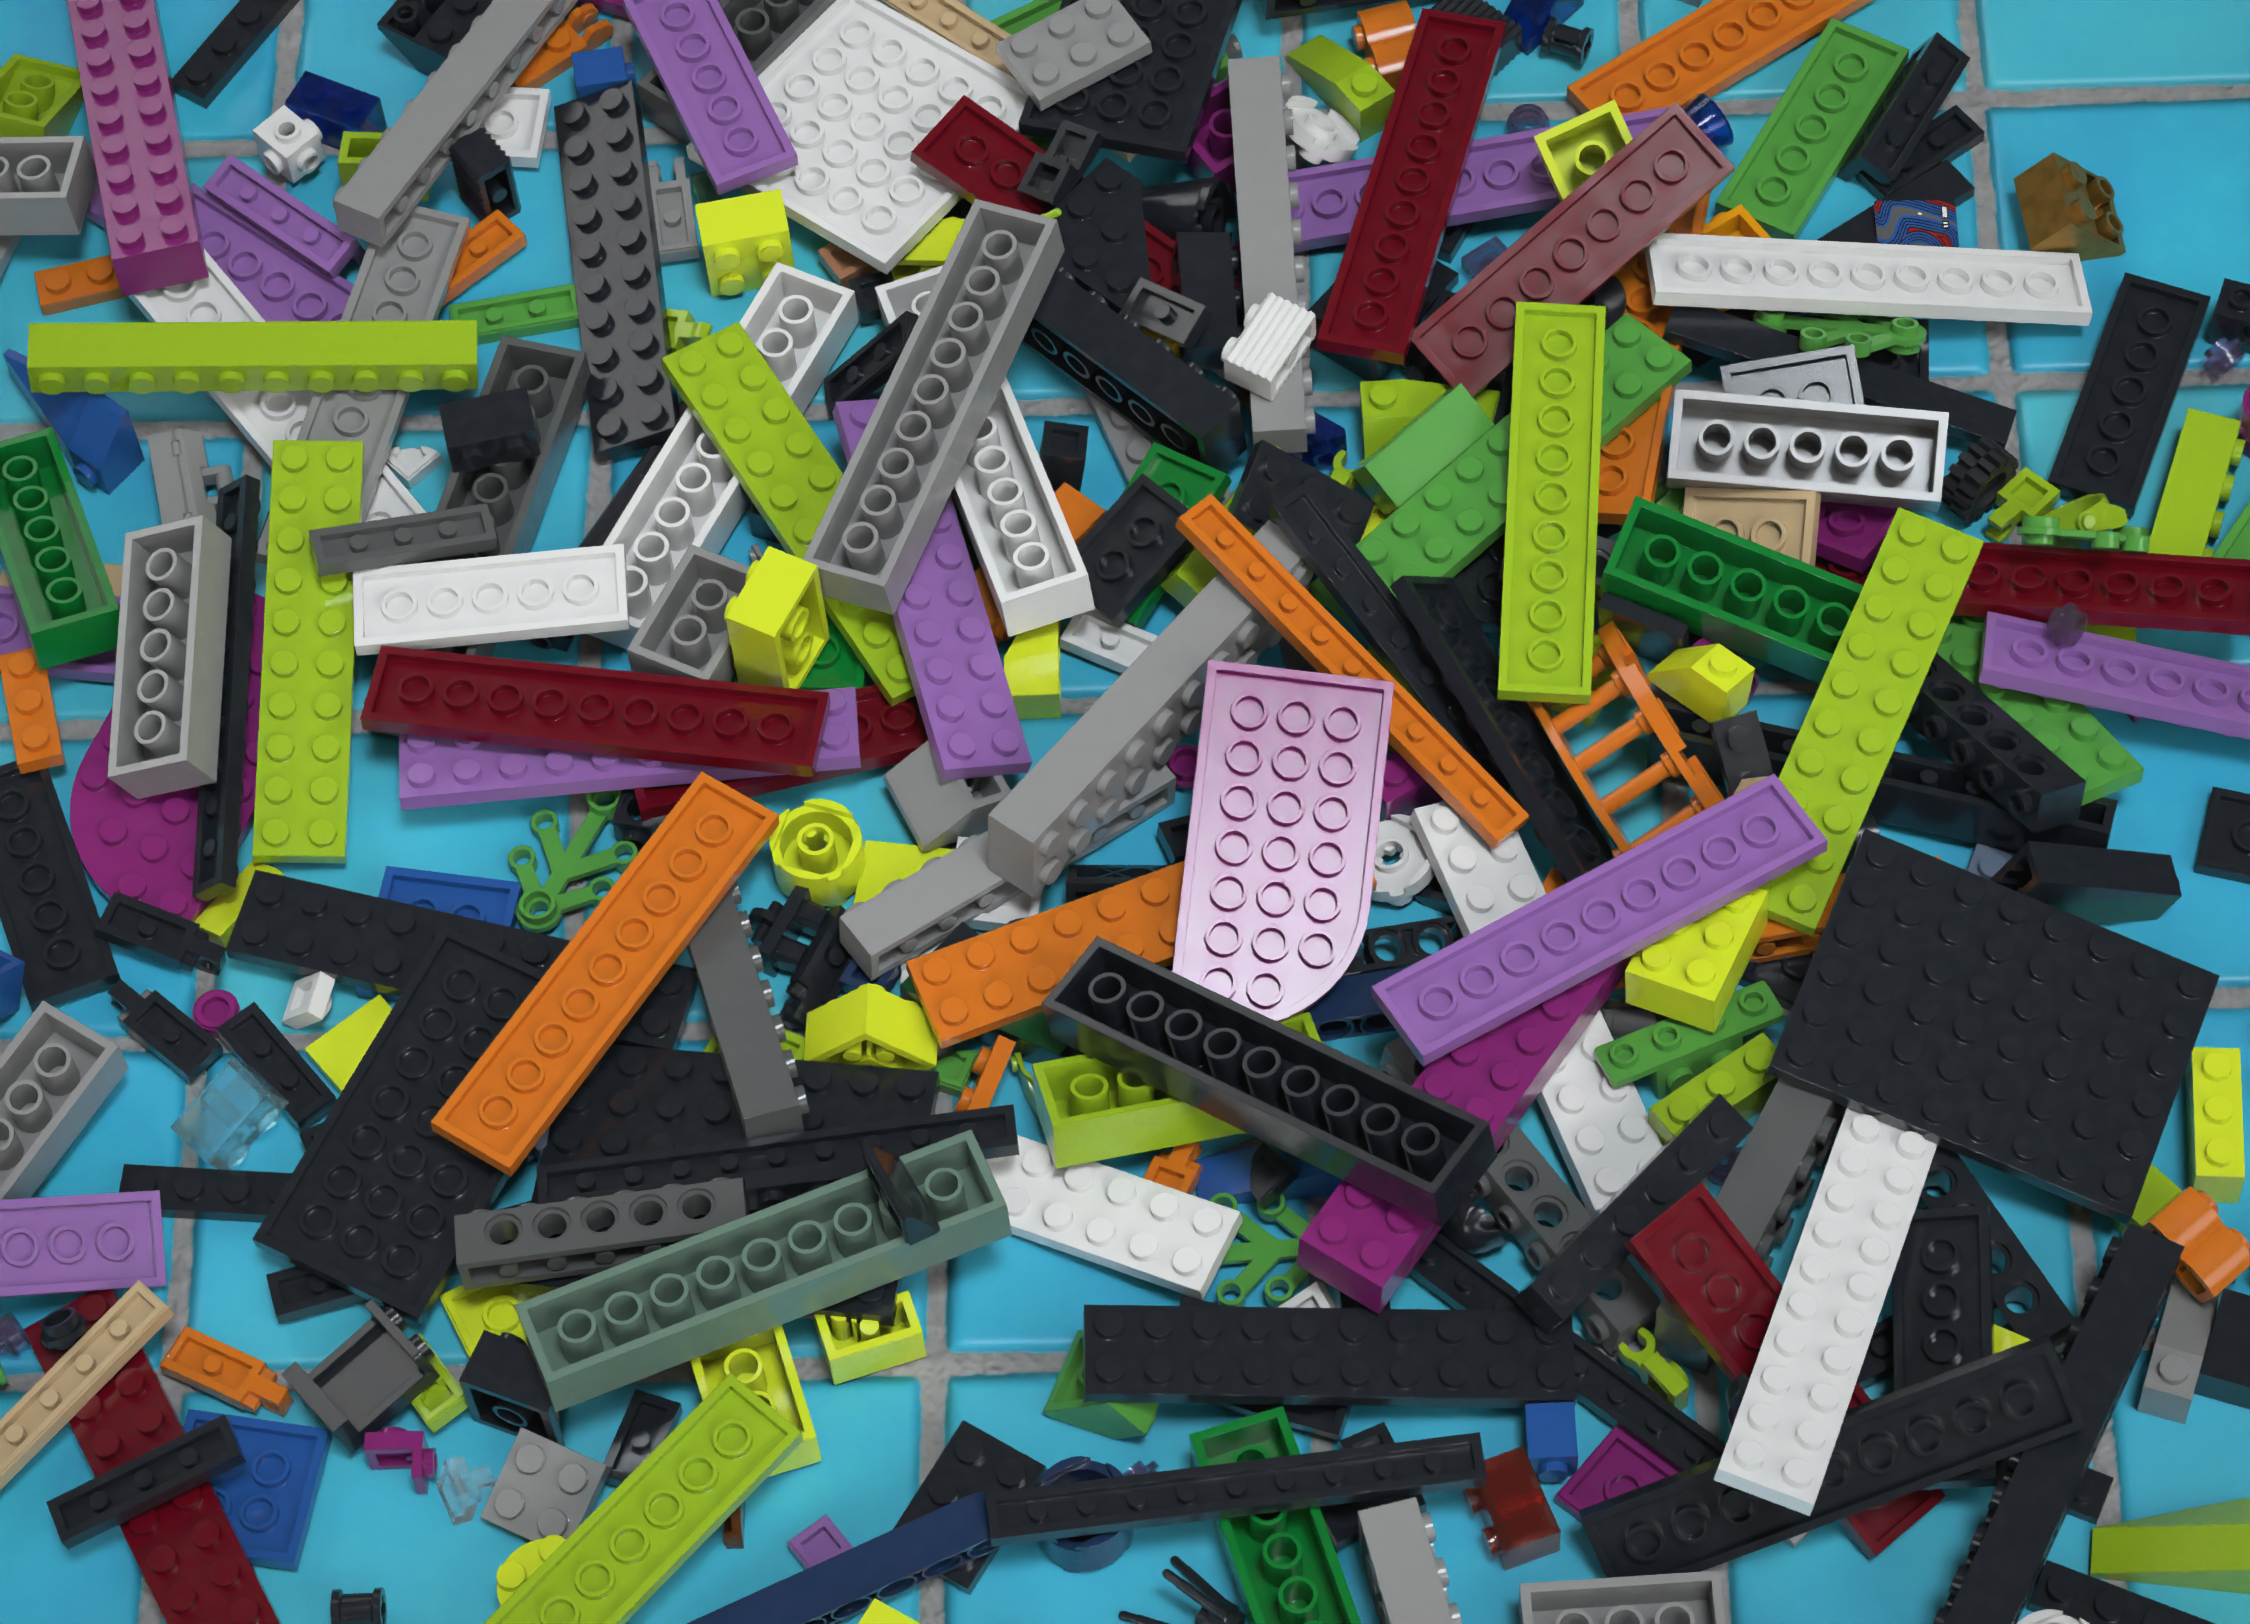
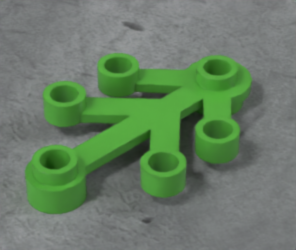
[1753,310,1927,358]
[2017,516,2150,553]
[508,790,638,933]
[1210,1193,1311,1307]

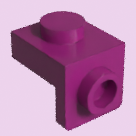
[364,1427,438,1494]

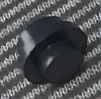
[40,1307,88,1350]

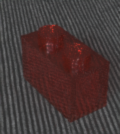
[1462,1446,1561,1571]

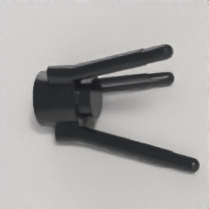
[1119,1556,1247,1624]

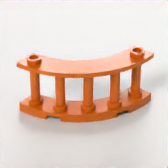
[1526,620,1725,857]

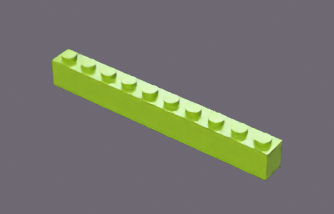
[27,320,478,395]

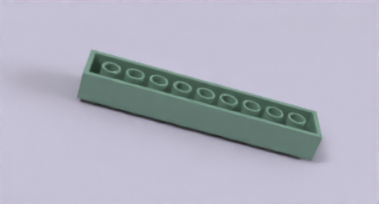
[515,1129,1012,1413]

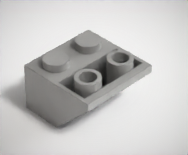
[883,740,1011,853]

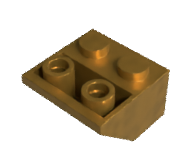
[2013,152,2126,261]

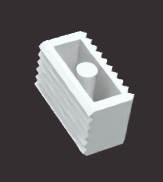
[1221,292,1316,401]

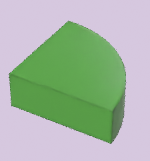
[927,1050,978,1098]

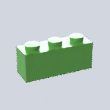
[1351,383,1494,514]

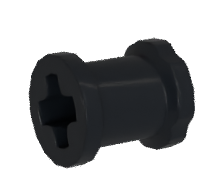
[1541,17,1594,65]
[330,1587,387,1624]

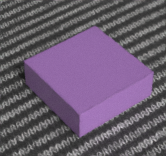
[786,1514,853,1570]

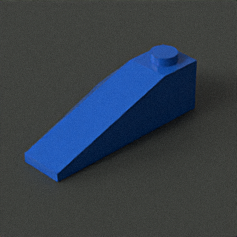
[3,349,145,495]
[1195,1137,1343,1205]

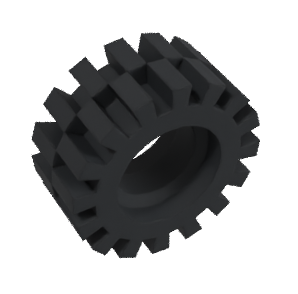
[1941,437,2019,523]

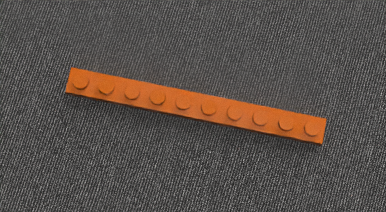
[1175,494,1529,850]

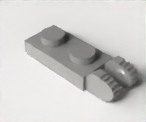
[648,157,700,263]

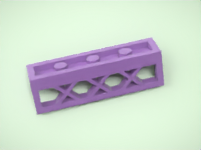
[203,154,366,279]

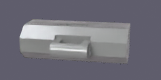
[147,428,233,525]

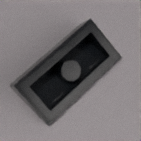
[862,1144,940,1246]

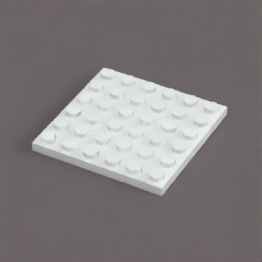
[686,0,1028,275]

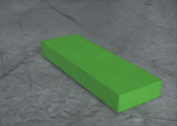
[449,283,580,345]

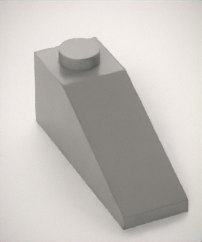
[2137,1280,2221,1424]

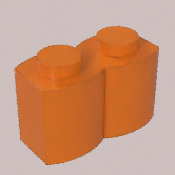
[1351,0,1416,91]
[2140,1186,2250,1303]

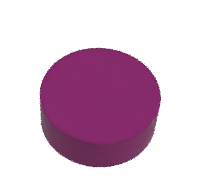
[193,990,241,1038]

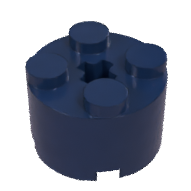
[1038,1456,1134,1573]

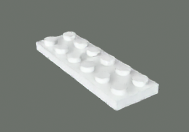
[353,544,630,656]
[986,1135,1243,1300]

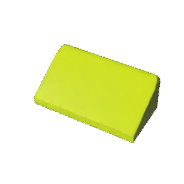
[195,860,284,948]

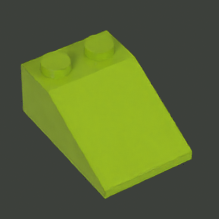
[0,53,84,137]

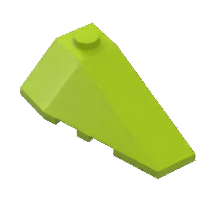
[1360,379,1499,463]
[2089,1498,2250,1594]

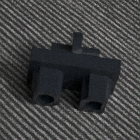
[748,885,829,978]

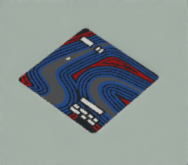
[1874,200,1959,248]

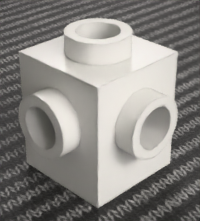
[252,105,325,184]

